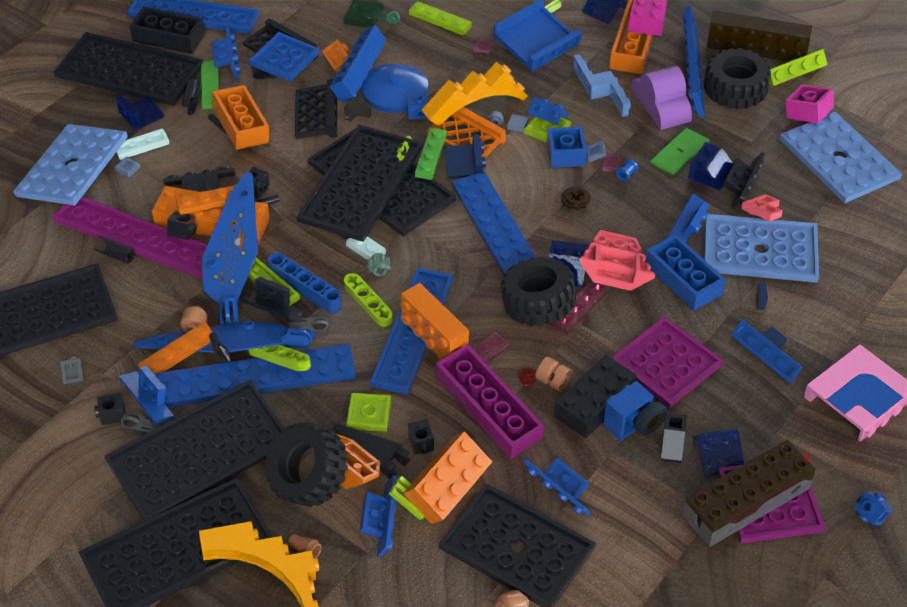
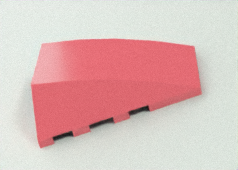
[580,230,655,291]

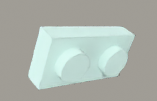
[346,237,386,260]

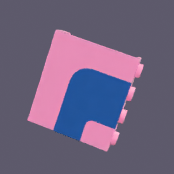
[804,345,907,441]

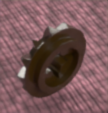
[561,187,590,210]

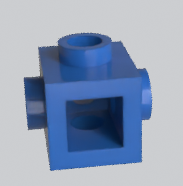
[407,94,429,120]
[854,491,894,525]

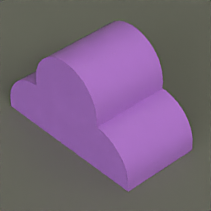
[631,66,692,130]

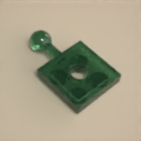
[343,0,400,27]

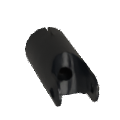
[182,79,201,115]
[93,236,135,264]

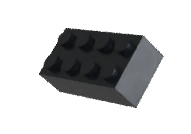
[129,6,205,54]
[554,354,637,438]

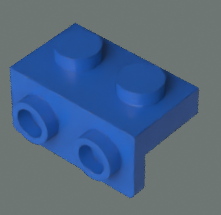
[527,97,569,125]

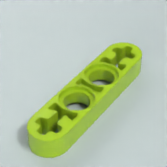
[344,273,393,327]
[248,345,311,371]

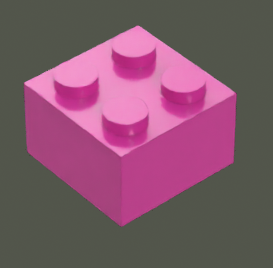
[628,0,667,36]
[786,84,834,124]

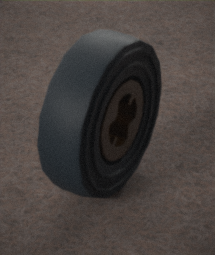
[634,402,668,436]

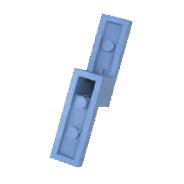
[573,54,631,117]

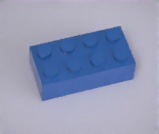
[645,234,726,311]

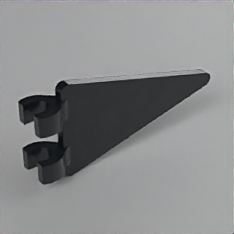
[334,424,410,479]

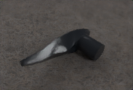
[209,332,230,363]

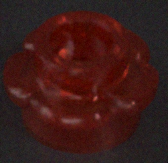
[518,367,536,386]

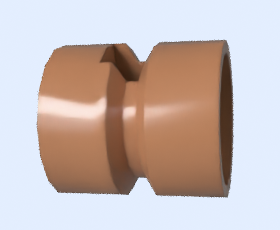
[536,357,573,392]

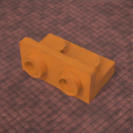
[322,39,350,73]

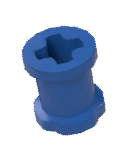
[615,159,638,182]

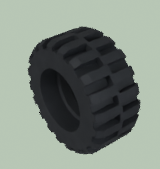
[704,48,771,109]
[501,257,576,326]
[265,422,348,507]

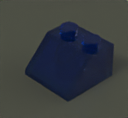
[688,142,732,191]
[549,240,589,287]

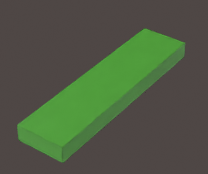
[201,60,219,110]

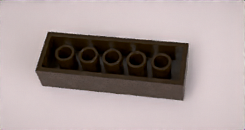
[707,10,812,61]

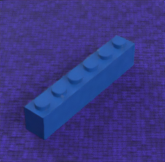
[330,25,386,102]

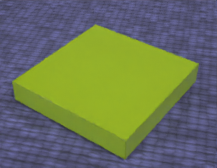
[524,117,571,143]
[346,393,392,432]

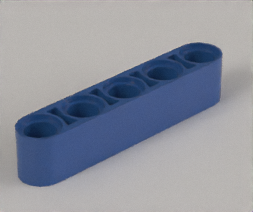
[268,253,342,314]

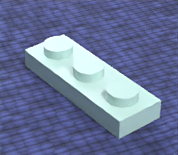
[116,128,169,160]

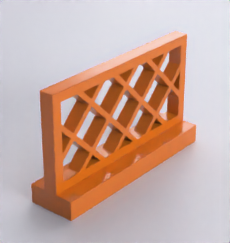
[426,107,507,158]

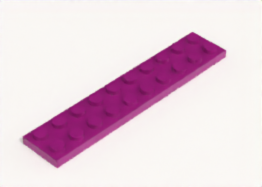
[53,197,207,280]

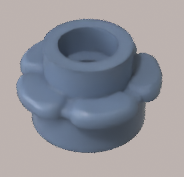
[487,111,504,126]

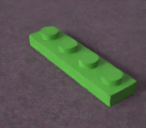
[415,128,447,180]

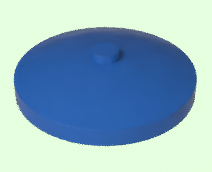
[361,63,429,113]

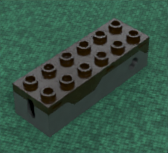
[683,439,816,547]

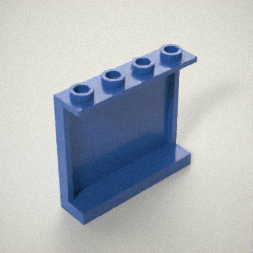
[493,0,582,72]

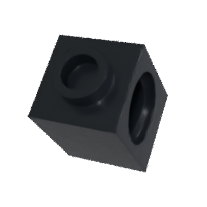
[167,211,197,241]
[94,393,126,425]
[408,419,434,455]

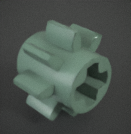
[368,253,391,276]

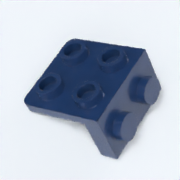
[445,135,486,178]

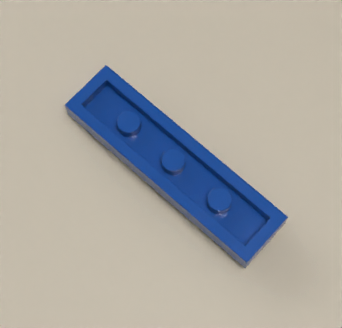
[731,320,803,383]

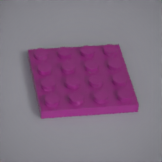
[611,316,724,408]
[718,465,826,544]

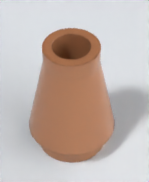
[288,534,322,559]

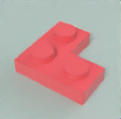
[741,194,783,221]

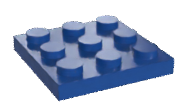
[249,32,319,82]

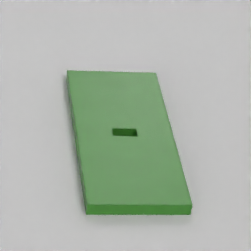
[650,128,709,176]

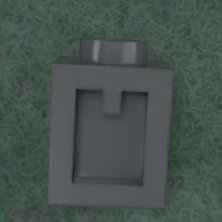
[60,356,84,386]

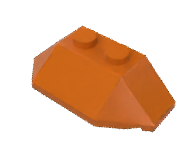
[312,434,380,489]

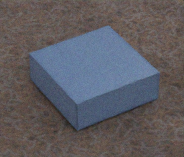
[507,114,529,133]
[586,141,606,162]
[115,157,141,178]

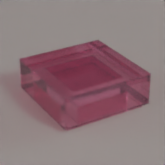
[474,38,494,55]
[602,154,622,172]

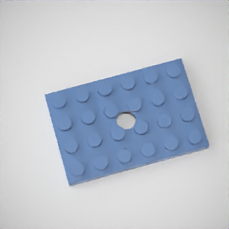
[779,112,902,204]
[13,124,128,205]
[704,214,819,283]

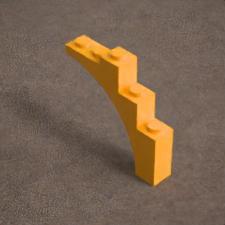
[422,62,528,126]
[199,521,319,607]

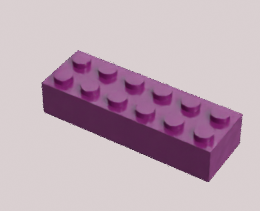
[435,344,545,460]

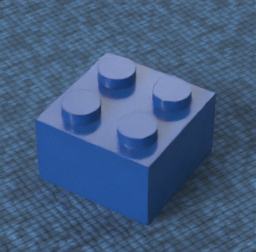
[547,126,587,168]
[603,381,653,441]

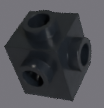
[249,167,270,199]

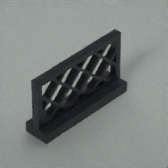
[243,18,318,60]
[294,79,338,139]

